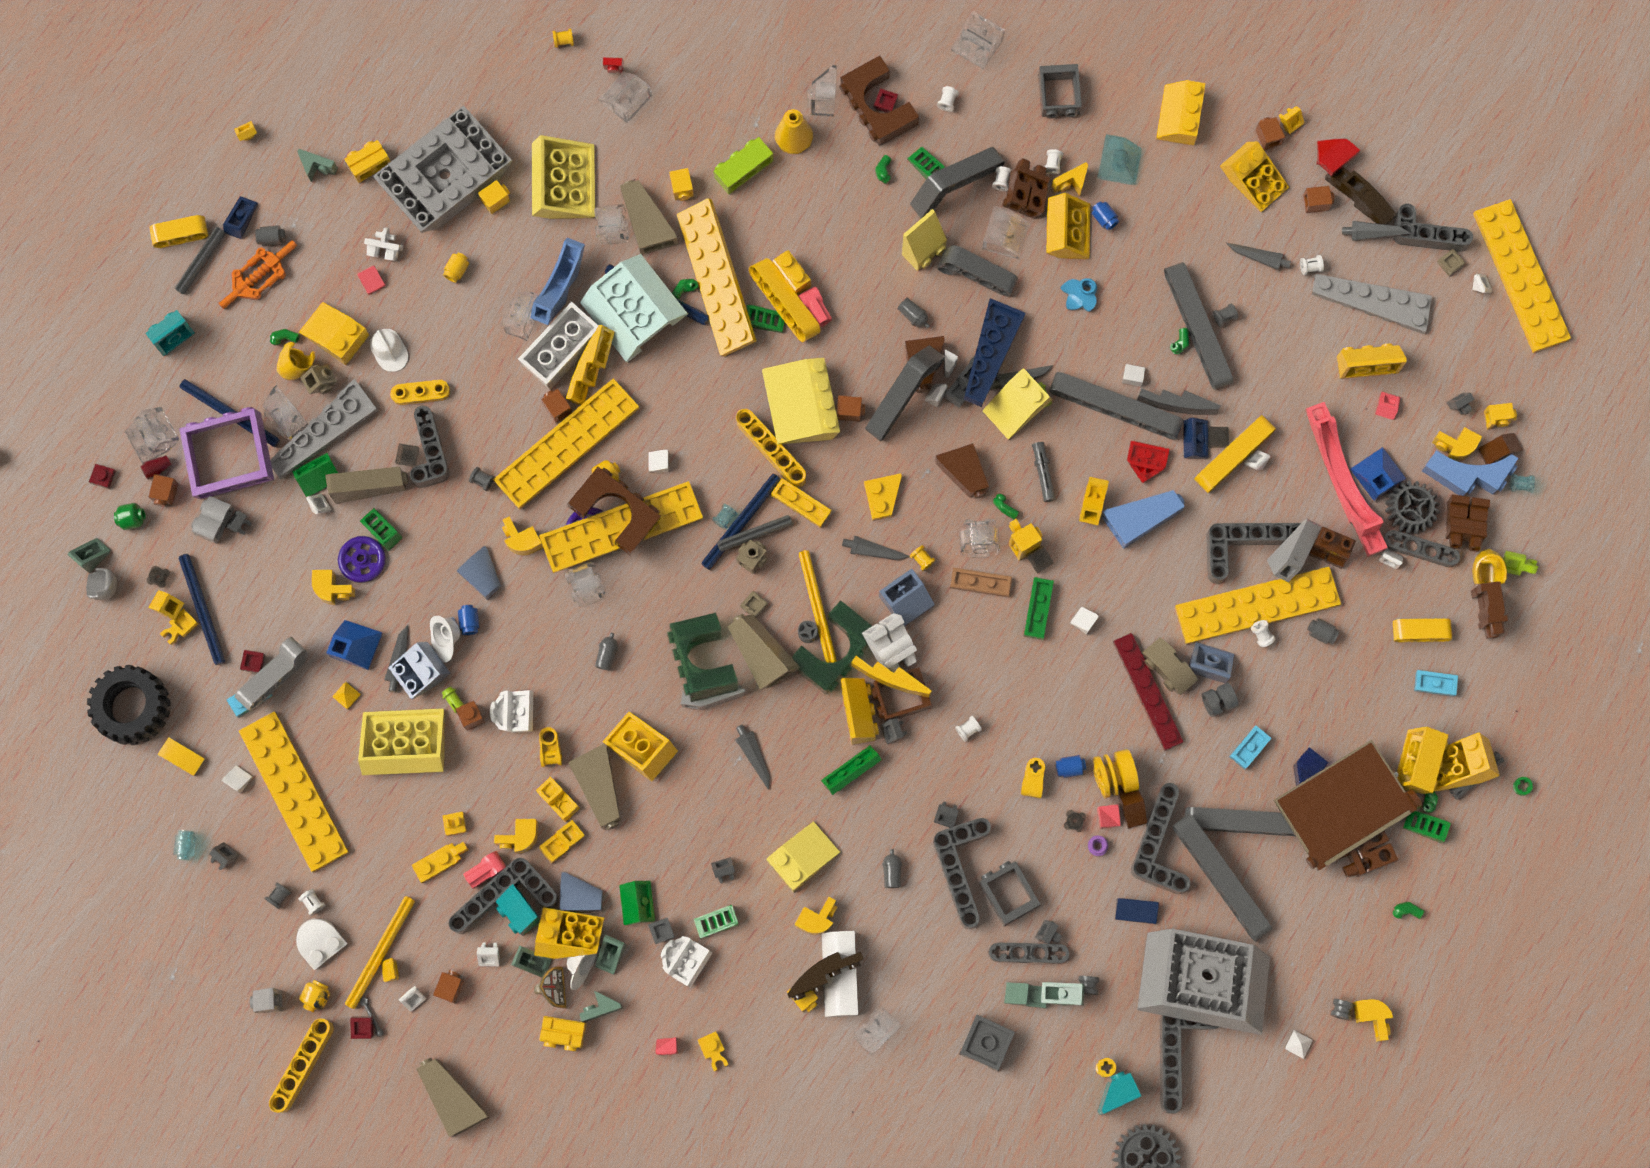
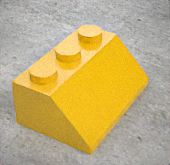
[1156,80,1206,145]
[1046,193,1091,259]
[1337,343,1407,379]
[841,678,879,745]
[1397,727,1448,794]

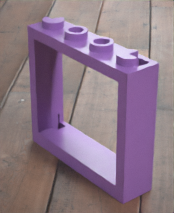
[179,407,274,500]

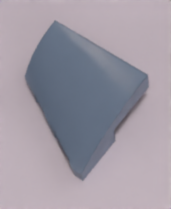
[457,546,501,600]
[560,872,603,912]

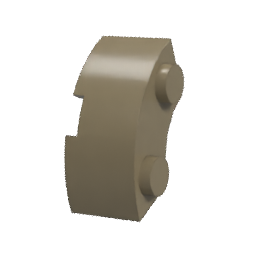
[1142,637,1198,695]

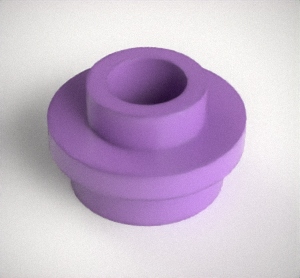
[1088,835,1108,856]

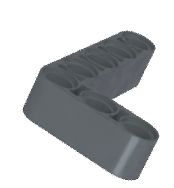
[910,147,1005,218]
[865,345,945,441]
[1206,523,1301,584]
[1131,783,1190,894]
[933,818,991,929]
[448,858,559,934]
[1160,1015,1218,1114]

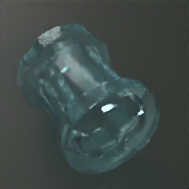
[1510,474,1535,493]
[712,503,738,530]

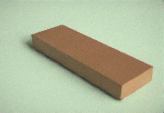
[950,567,1012,598]

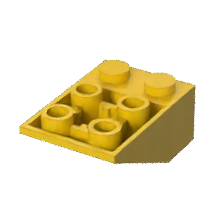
[1220,141,1289,212]
[1434,732,1500,791]
[534,907,604,959]

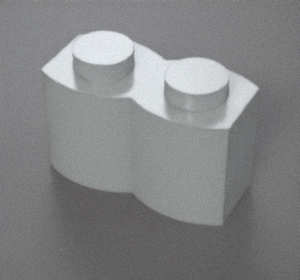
[191,496,234,544]

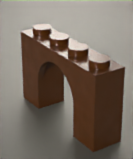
[839,55,919,146]
[567,467,661,556]

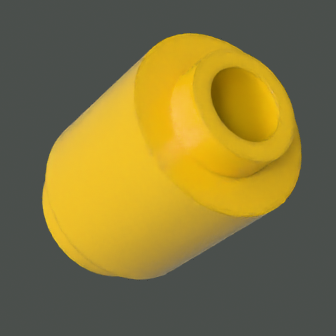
[443,252,469,283]

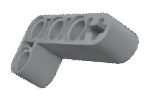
[235,637,307,711]

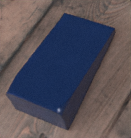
[223,196,258,239]

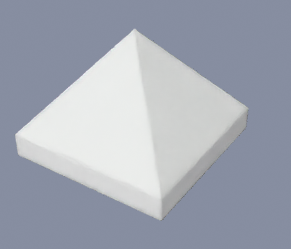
[1472,274,1493,293]
[1244,450,1270,470]
[306,494,331,514]
[399,986,427,1012]
[1285,1030,1313,1059]

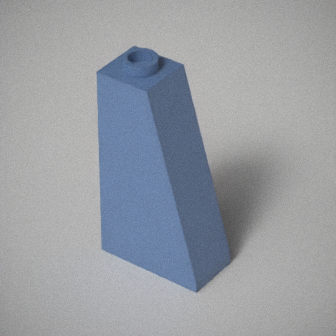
[1101,490,1185,549]

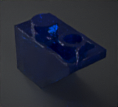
[1293,747,1329,786]

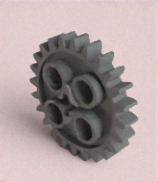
[1112,1124,1181,1168]

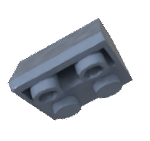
[879,569,935,627]
[388,642,450,699]

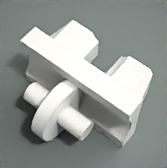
[364,227,404,261]

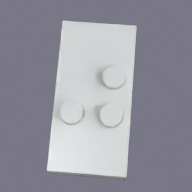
[518,302,598,390]

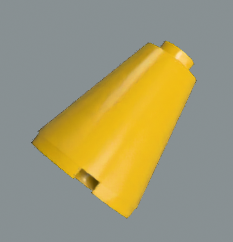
[775,109,813,154]

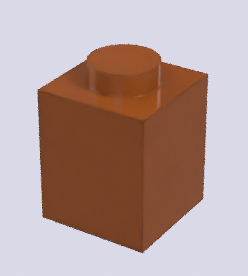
[1255,117,1285,150]
[1303,186,1334,213]
[541,389,572,423]
[837,395,865,422]
[148,474,178,507]
[456,700,485,731]
[433,970,464,1004]

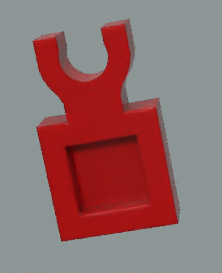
[603,57,624,73]

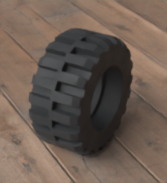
[87,665,171,745]

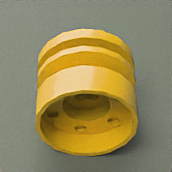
[1093,749,1139,799]

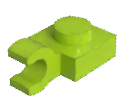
[1503,551,1538,576]

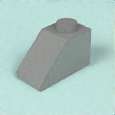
[250,988,283,1013]

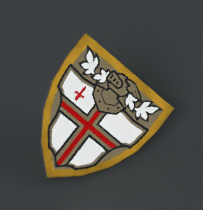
[534,966,567,1008]

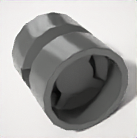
[1201,682,1239,717]

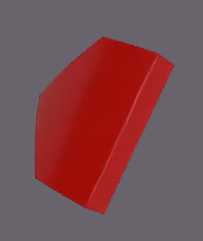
[1316,138,1360,176]
[1126,441,1170,483]

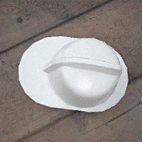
[370,329,408,372]
[430,615,460,663]
[567,946,600,990]

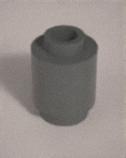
[255,225,286,246]
[1307,618,1339,645]

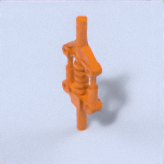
[218,240,297,309]

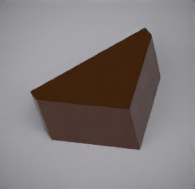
[1478,433,1523,465]
[1118,788,1148,829]

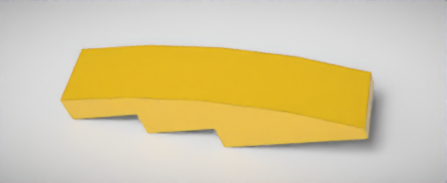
[566,325,615,405]
[851,656,932,698]

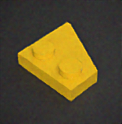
[864,473,902,521]

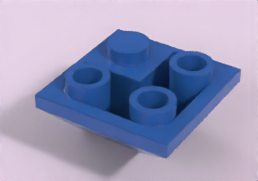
[1350,447,1406,501]
[326,620,383,670]

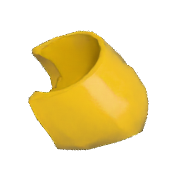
[277,342,315,380]
[1472,548,1507,584]

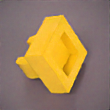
[1279,106,1304,134]
[442,811,467,836]

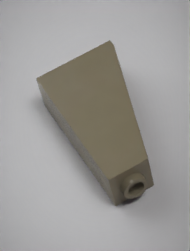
[620,180,678,255]
[325,467,408,504]
[727,614,799,690]
[568,743,621,830]
[416,1058,489,1137]

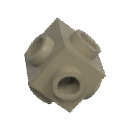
[300,365,337,394]
[736,540,768,574]

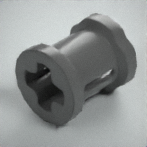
[1213,303,1238,327]
[469,467,495,491]
[265,882,292,909]

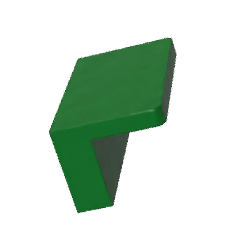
[292,453,338,497]
[619,880,655,925]

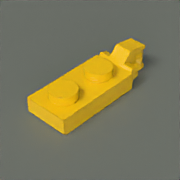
[411,842,468,883]

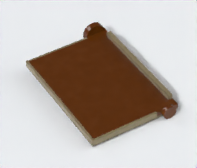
[1273,740,1422,871]

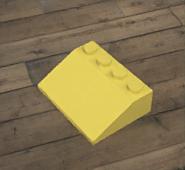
[532,135,595,219]
[762,358,840,445]
[358,709,445,775]

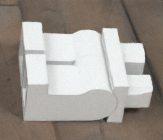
[862,613,917,673]

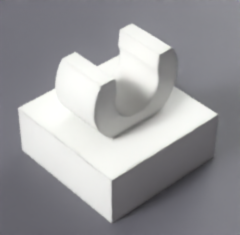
[477,943,500,966]

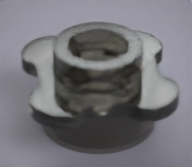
[147,566,170,588]
[1064,810,1086,832]

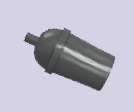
[897,297,930,328]
[595,633,619,671]
[882,849,903,888]

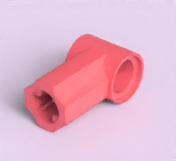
[798,287,832,327]
[463,851,507,889]

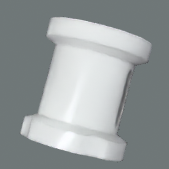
[937,86,959,112]
[1044,149,1064,174]
[992,166,1012,191]
[1300,255,1324,275]
[1251,620,1275,647]
[955,716,982,742]
[298,888,325,916]

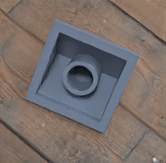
[1189,642,1234,683]

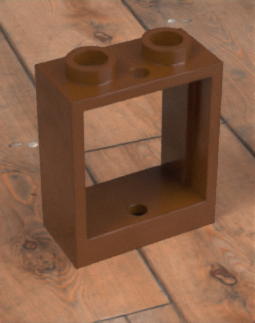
[871,667,932,723]

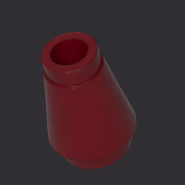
[140,455,172,480]

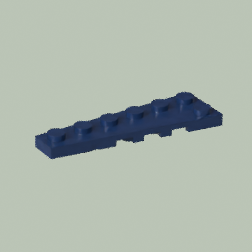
[964,298,1026,407]

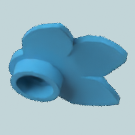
[1060,278,1097,312]

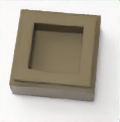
[1437,249,1466,276]
[740,591,768,618]

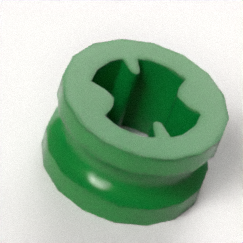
[1513,777,1533,796]

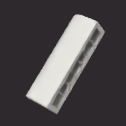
[822,931,858,1017]

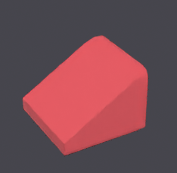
[357,266,385,295]
[1375,392,1401,420]

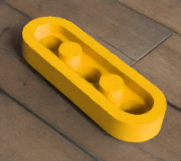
[390,380,450,405]

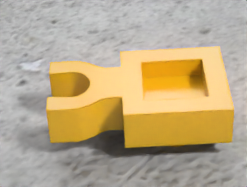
[160,608,199,646]
[697,1031,729,1072]

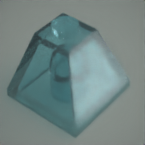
[1097,134,1142,185]

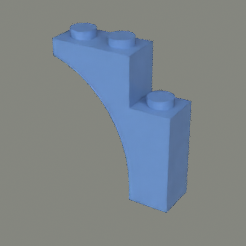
[530,238,585,325]
[1422,450,1518,496]

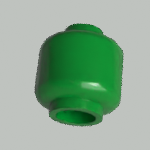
[114,503,146,530]

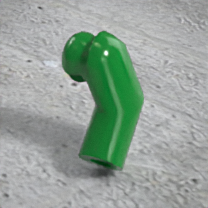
[875,155,892,184]
[672,279,699,299]
[1170,328,1189,354]
[270,329,300,345]
[993,494,1019,520]
[1423,791,1438,813]
[1392,901,1424,919]

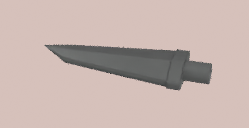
[1342,221,1411,241]
[1225,242,1291,270]
[990,365,1053,390]
[842,536,910,560]
[384,625,408,693]
[735,724,770,790]

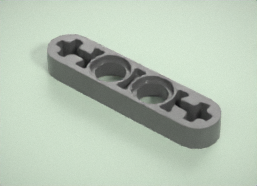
[1383,530,1460,567]
[988,943,1069,964]

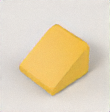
[381,958,399,982]

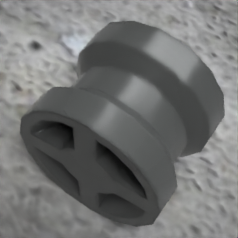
[798,620,818,643]
[1078,976,1099,995]
[1330,999,1354,1021]

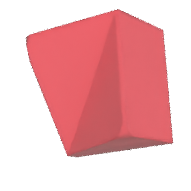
[1097,804,1120,829]
[655,1037,678,1055]

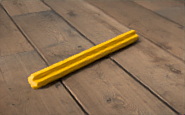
[799,550,837,665]
[345,896,415,1009]

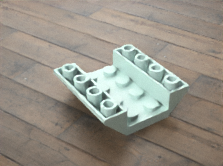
[580,254,688,363]

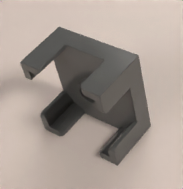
[959,1015,1015,1071]

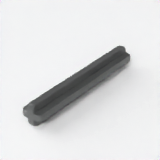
[175,227,225,294]
[717,515,792,551]

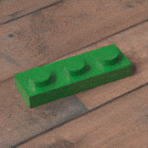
[1023,577,1054,640]
[821,745,882,795]

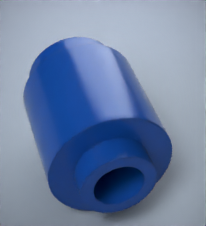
[1092,201,1120,231]
[457,605,480,635]
[1056,755,1086,778]

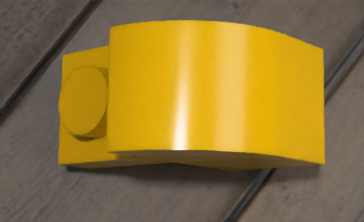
[1432,427,1482,461]
[1079,476,1109,525]
[502,516,543,556]
[312,570,355,605]
[494,819,538,854]
[794,897,837,935]
[1353,999,1393,1042]

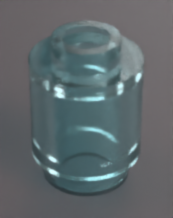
[173,830,196,861]

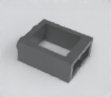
[1038,64,1082,118]
[979,861,1040,927]

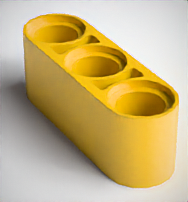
[149,215,208,248]
[1393,618,1452,642]

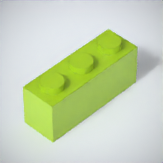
[714,137,774,195]

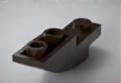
[1325,167,1397,225]
[787,952,864,1001]

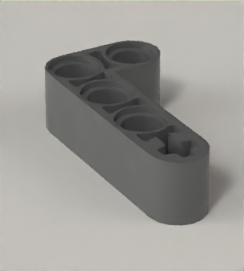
[1393,203,1473,252]
[937,245,1018,297]
[410,405,450,488]

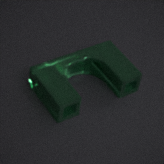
[792,600,872,695]
[667,612,738,702]

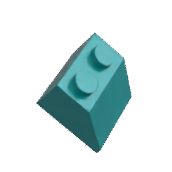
[145,310,195,356]
[496,884,540,936]
[1098,1071,1141,1115]

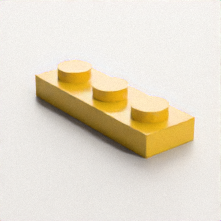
[771,478,831,528]

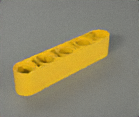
[749,258,821,342]
[736,409,806,488]
[1194,415,1276,493]
[269,1018,334,1113]

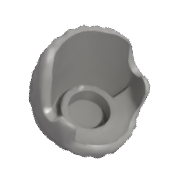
[86,568,117,600]

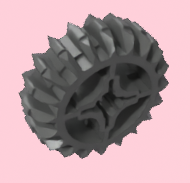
[1385,481,1440,534]

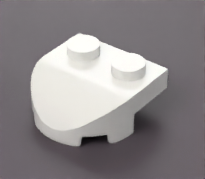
[490,690,534,733]
[296,918,347,970]
[661,936,712,988]

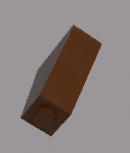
[905,336,945,393]
[935,443,989,498]

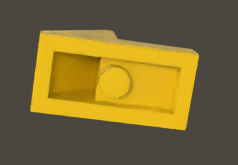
[1051,162,1088,196]

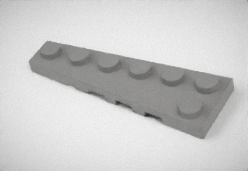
[1312,274,1432,334]
[271,379,378,479]

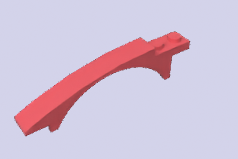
[1306,402,1388,557]

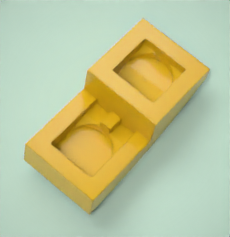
[157,737,204,776]
[535,777,580,822]
[539,820,585,864]

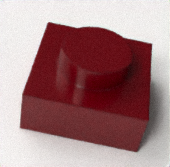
[874,88,898,113]
[89,464,116,489]
[240,650,265,673]
[350,1016,373,1039]

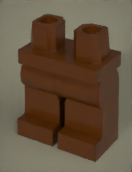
[1002,158,1050,219]
[1446,494,1490,552]
[1308,526,1356,569]
[1471,581,1508,639]
[1338,831,1398,878]

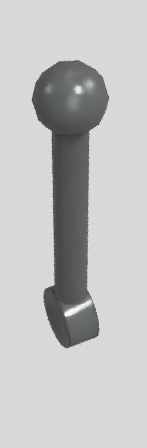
[360,997,384,1037]

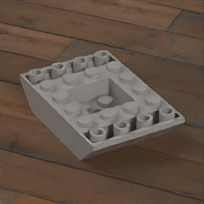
[373,105,512,233]
[1137,929,1270,1035]

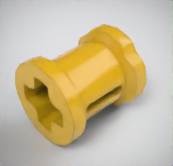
[552,28,574,48]
[910,545,935,572]
[1096,1058,1116,1077]

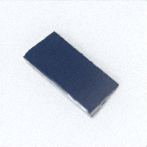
[1183,417,1208,459]
[1115,898,1159,924]

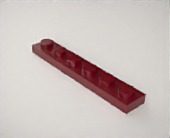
[1113,633,1183,751]

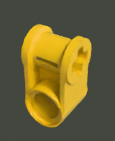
[539,727,562,767]
[1021,758,1045,798]

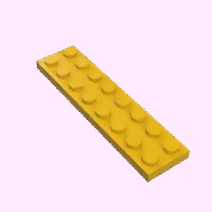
[677,198,757,357]
[1473,199,1571,353]
[493,378,639,510]
[539,481,703,573]
[1175,566,1341,645]
[239,711,349,872]

